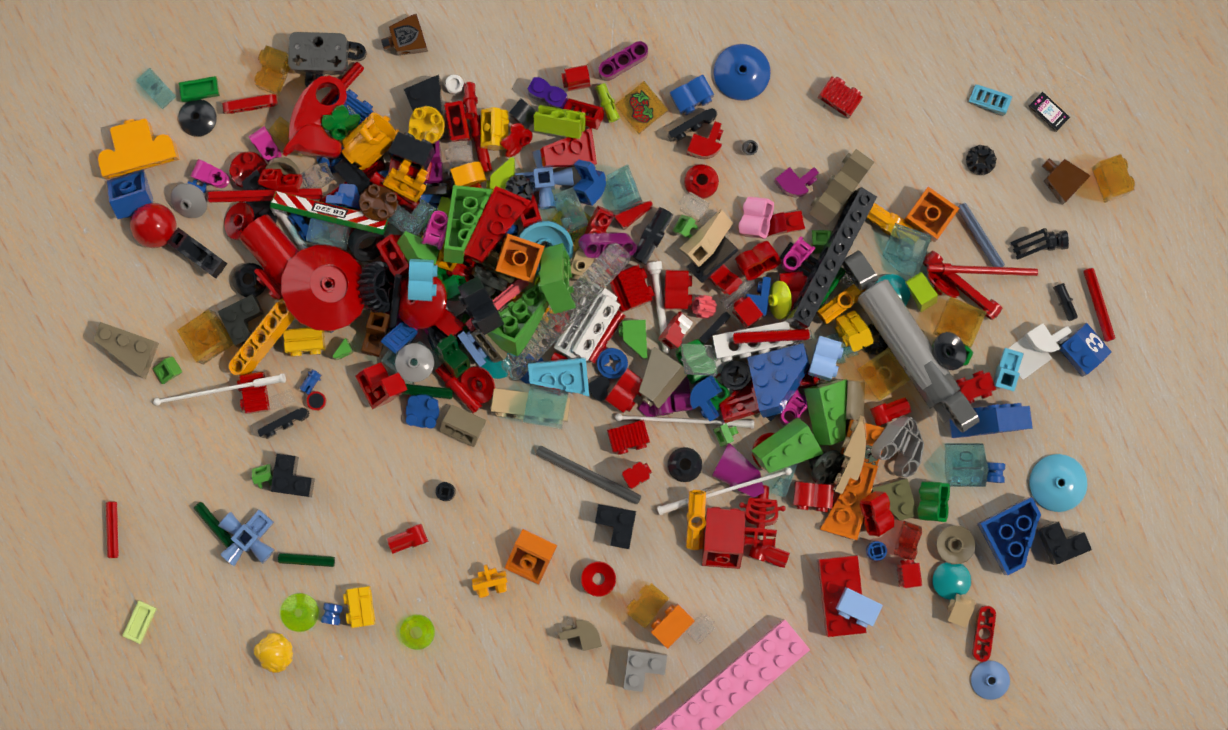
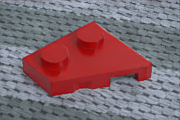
[720,378,760,423]

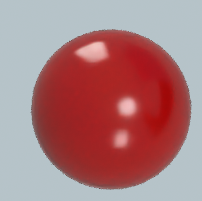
[130,203,177,248]

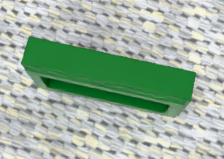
[179,76,220,103]

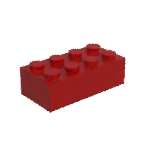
[817,555,867,637]

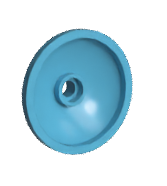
[519,221,573,275]
[1029,454,1088,512]

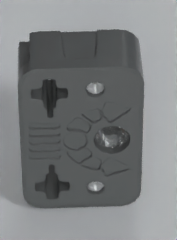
[288,32,349,75]

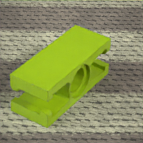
[534,105,585,139]

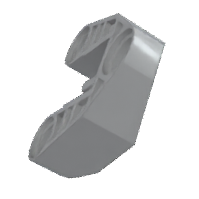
[871,416,924,477]

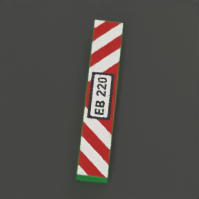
[270,191,388,235]

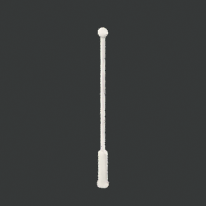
[153,373,286,406]
[615,414,754,429]
[657,468,792,515]

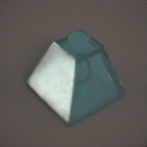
[882,223,931,277]

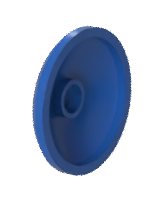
[714,44,771,101]

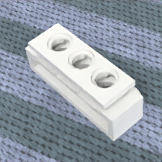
[554,282,620,361]
[712,321,793,362]

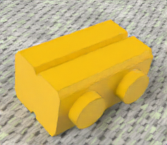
[481,107,509,151]
[835,310,874,352]
[283,327,326,357]
[343,586,376,628]

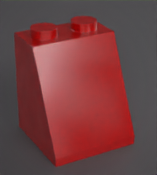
[702,507,745,569]

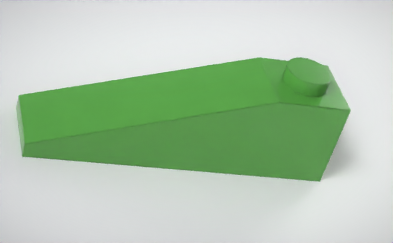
[487,283,549,357]

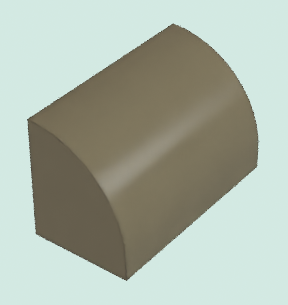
[846,381,865,421]
[439,405,486,447]

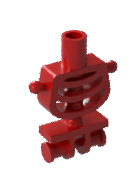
[739,485,786,548]

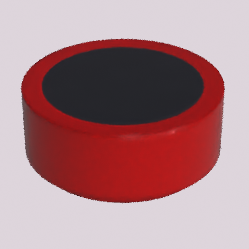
[307,391,327,411]

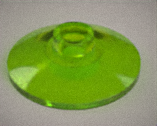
[280,593,319,632]

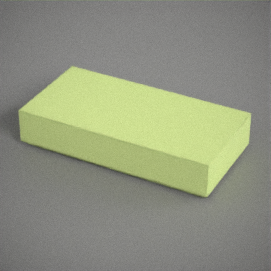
[122,600,157,644]

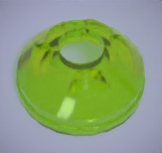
[400,614,435,650]

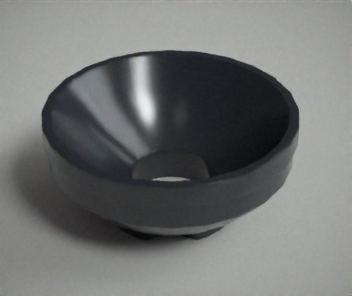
[232,263,267,297]
[667,447,702,482]

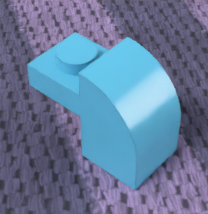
[994,347,1024,391]

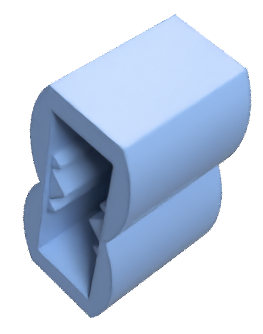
[808,336,844,381]

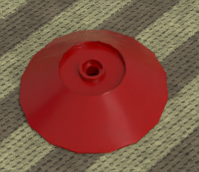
[281,245,364,331]

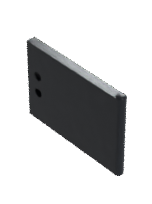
[687,236,739,283]

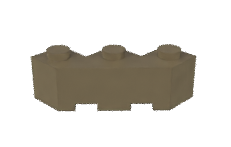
[809,149,874,227]

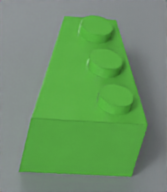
[538,243,576,314]
[804,379,847,445]
[751,417,824,473]

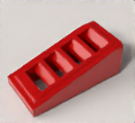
[563,98,604,130]
[614,200,653,230]

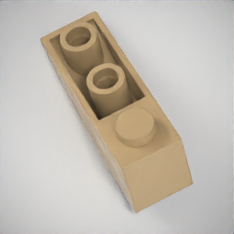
[679,209,733,267]

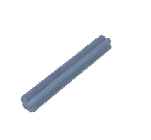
[958,203,1005,267]

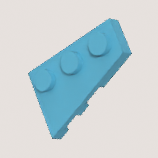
[528,357,589,396]

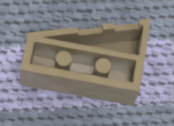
[94,322,159,379]

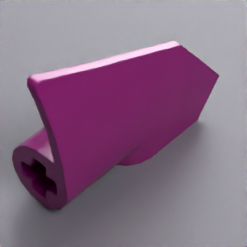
[639,376,693,417]
[712,443,764,497]

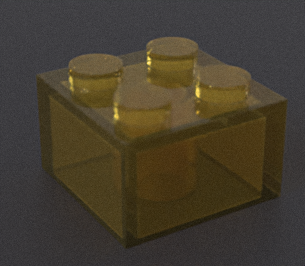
[1092,154,1135,203]
[933,297,986,348]
[177,309,234,365]
[856,348,910,401]

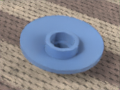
[971,661,1010,700]

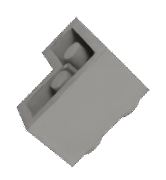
[623,649,667,692]

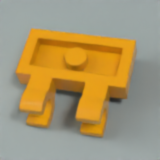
[383,159,428,203]

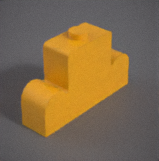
[98,119,180,180]

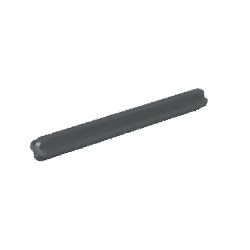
[536,446,641,504]

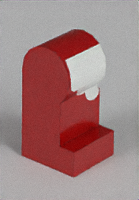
[658,311,693,350]

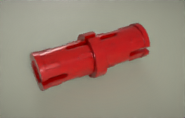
[463,82,478,119]

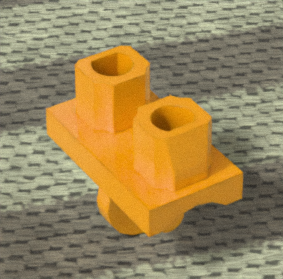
[472,564,508,598]

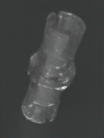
[720,278,756,310]

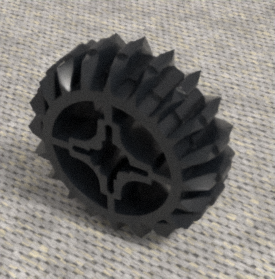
[357,261,394,313]

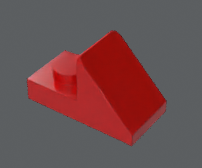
[767,210,805,237]

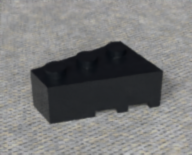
[404,74,445,140]

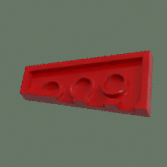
[464,186,531,263]

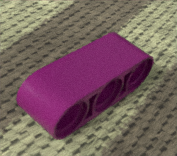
[599,41,648,81]
[578,233,637,258]

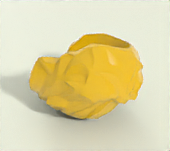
[254,633,293,673]

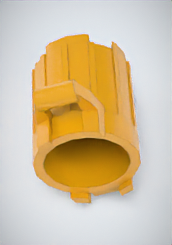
[341,112,400,170]

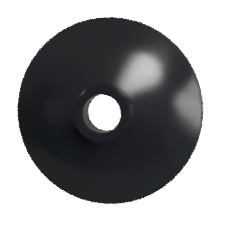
[179,99,217,137]
[933,332,966,370]

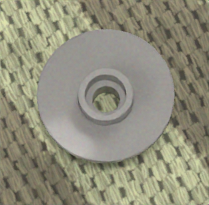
[171,183,208,218]
[395,344,434,382]

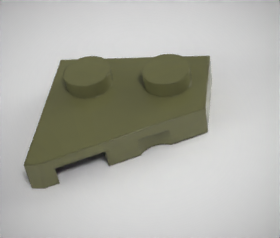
[872,478,918,521]

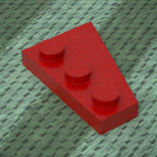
[540,128,597,167]

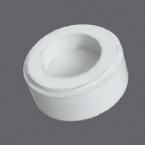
[445,75,464,95]

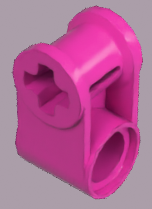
[248,126,282,162]
[190,159,230,189]
[422,211,448,250]
[781,236,815,273]
[780,389,808,426]

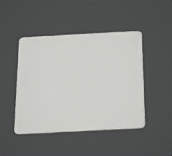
[1008,336,1052,380]

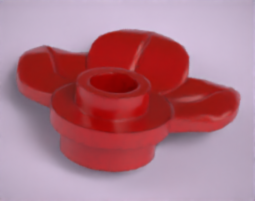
[500,123,533,158]

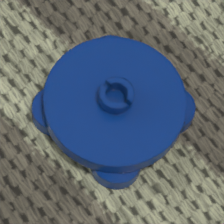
[406,394,440,429]

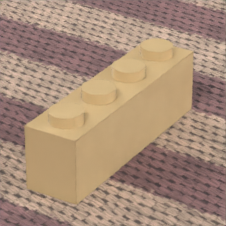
[491,388,571,425]

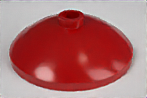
[398,275,447,329]

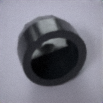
[742,140,758,155]

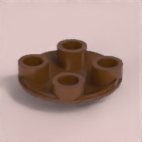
[359,184,398,221]

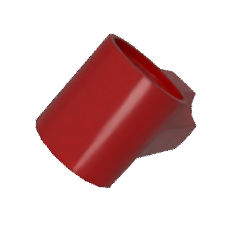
[870,397,911,426]
[387,524,429,554]
[748,539,790,568]

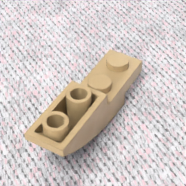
[834,415,867,494]

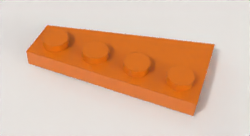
[820,462,879,540]

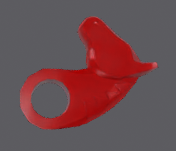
[283,75,347,158]

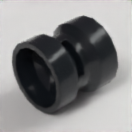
[1046,230,1069,251]
[435,482,456,501]

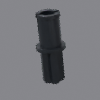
[1053,283,1078,321]

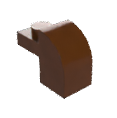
[361,310,390,358]

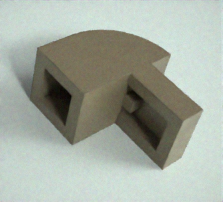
[559,620,602,651]

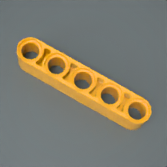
[229,299,295,375]

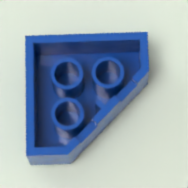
[747,343,810,418]
[949,403,1033,438]
[977,497,1041,576]

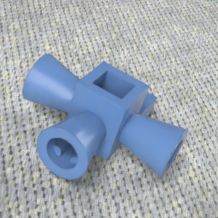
[515,150,574,209]
[218,510,275,566]

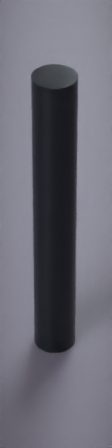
[388,274,402,330]

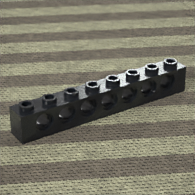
[785,187,877,329]

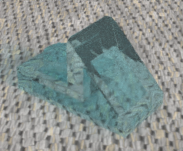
[136,68,177,109]

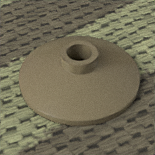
[936,526,975,564]

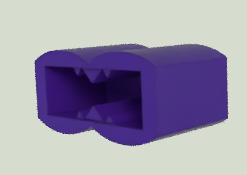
[527,77,568,109]

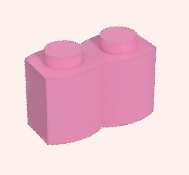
[739,197,774,239]

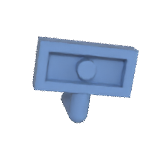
[457,330,487,367]

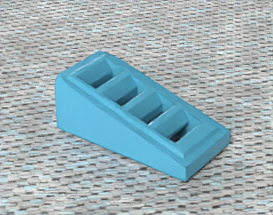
[968,84,1013,116]

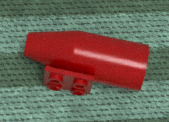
[239,215,299,300]

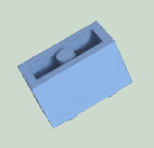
[836,588,883,628]

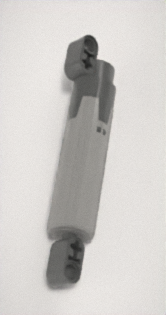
[842,250,979,432]

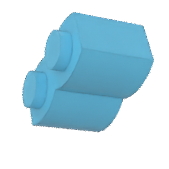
[408,259,438,301]

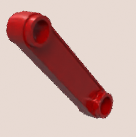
[922,250,1003,320]

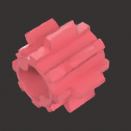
[691,295,717,319]

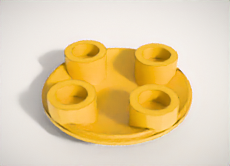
[408,106,445,144]

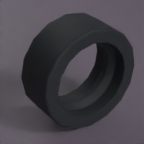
[348,229,385,261]

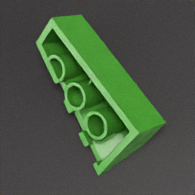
[444,185,492,264]

